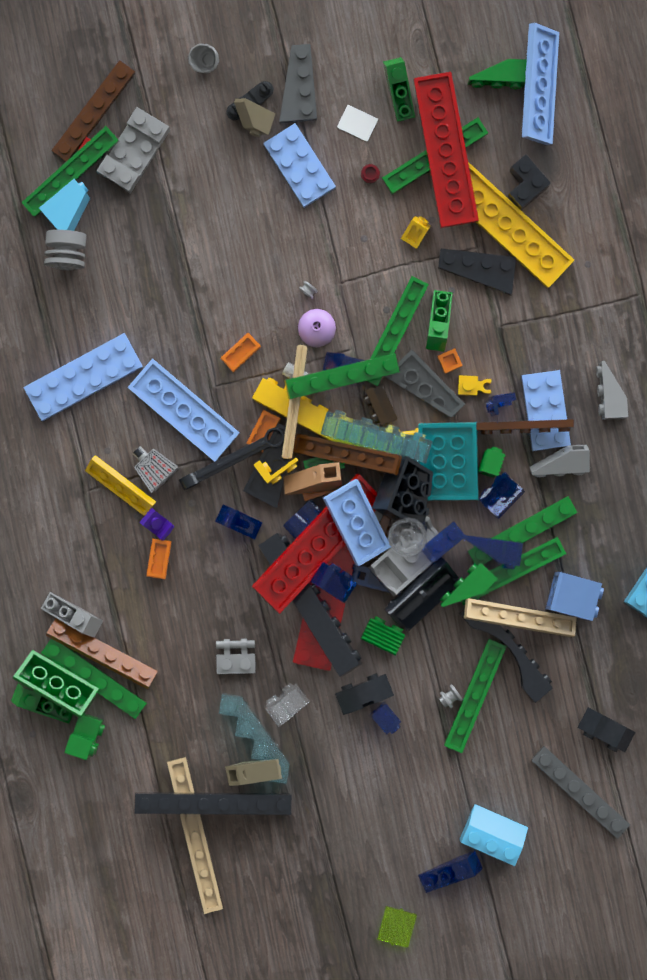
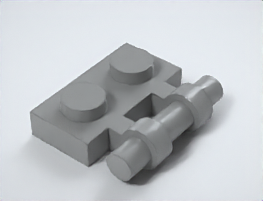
[216,639,256,674]

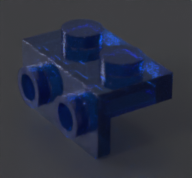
[479,472,525,519]

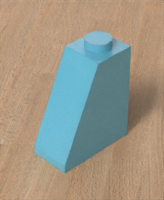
[39,179,90,231]

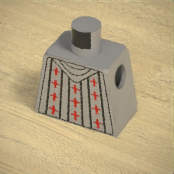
[133,446,180,493]

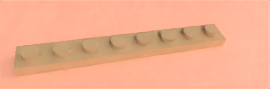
[167,757,223,914]

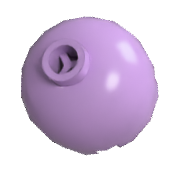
[298,309,336,348]

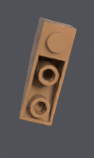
[283,462,342,495]

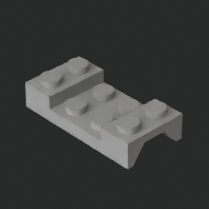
[97,107,170,194]
[368,516,453,597]

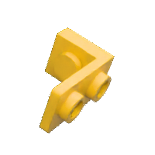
[254,458,299,484]

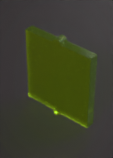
[377,906,417,948]

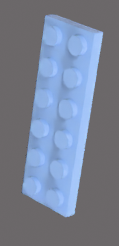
[522,23,559,145]
[23,333,143,421]
[128,358,240,462]

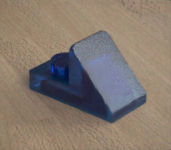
[322,352,364,371]

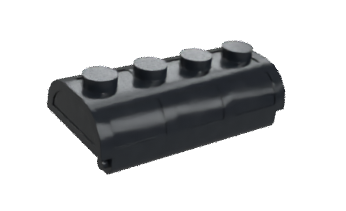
[384,557,459,631]

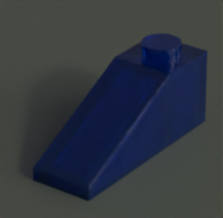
[463,535,523,570]

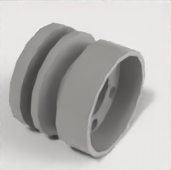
[44,230,87,270]

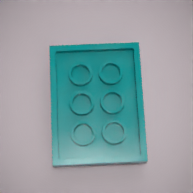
[418,422,479,500]

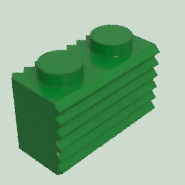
[478,447,506,478]
[360,616,405,656]

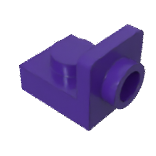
[139,508,174,541]

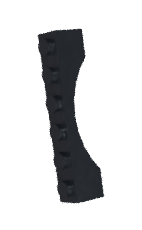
[459,599,553,703]

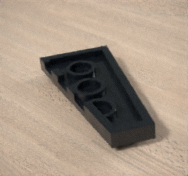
[438,248,516,296]
[243,423,289,508]

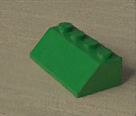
[12,650,99,718]

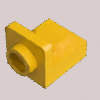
[401,216,431,249]

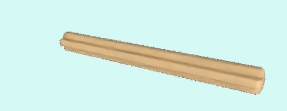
[282,345,307,459]

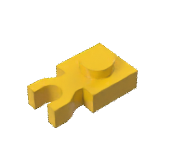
[458,375,491,396]

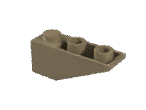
[225,759,282,786]

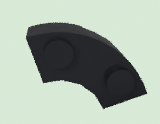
[335,673,394,715]
[577,707,636,753]

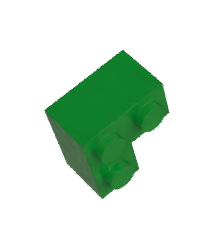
[64,714,105,760]

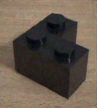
[507,154,551,210]

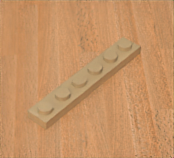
[464,598,576,637]

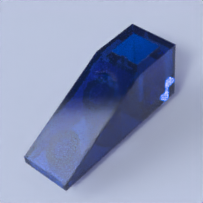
[418,851,483,893]

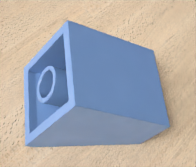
[546,572,604,621]

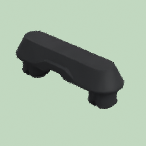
[226,81,274,121]

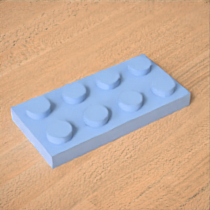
[263,123,336,208]
[521,370,571,451]
[323,479,391,566]

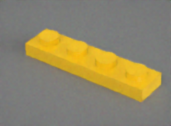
[85,455,156,516]

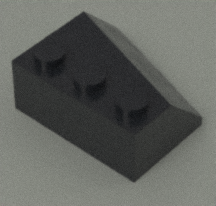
[372,455,433,533]

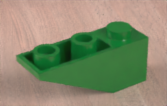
[383,57,415,122]
[468,59,527,90]
[426,290,453,352]
[440,563,498,607]
[11,683,73,724]

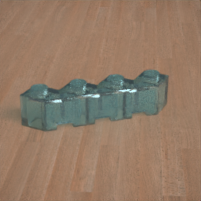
[321,410,432,464]
[219,693,290,784]

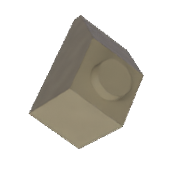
[234,98,276,137]

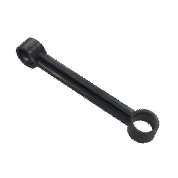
[179,428,285,490]

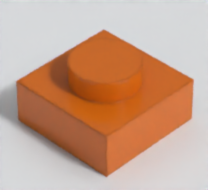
[437,348,463,374]

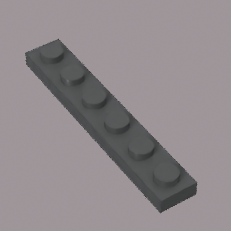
[531,746,630,839]

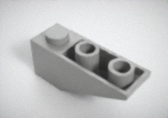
[596,361,628,420]
[530,445,590,477]
[41,592,103,638]

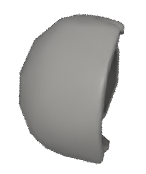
[188,44,219,73]

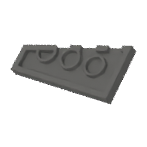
[279,44,317,124]
[385,350,465,418]

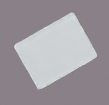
[337,105,378,141]

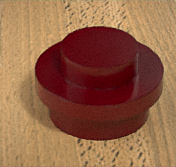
[361,164,380,184]

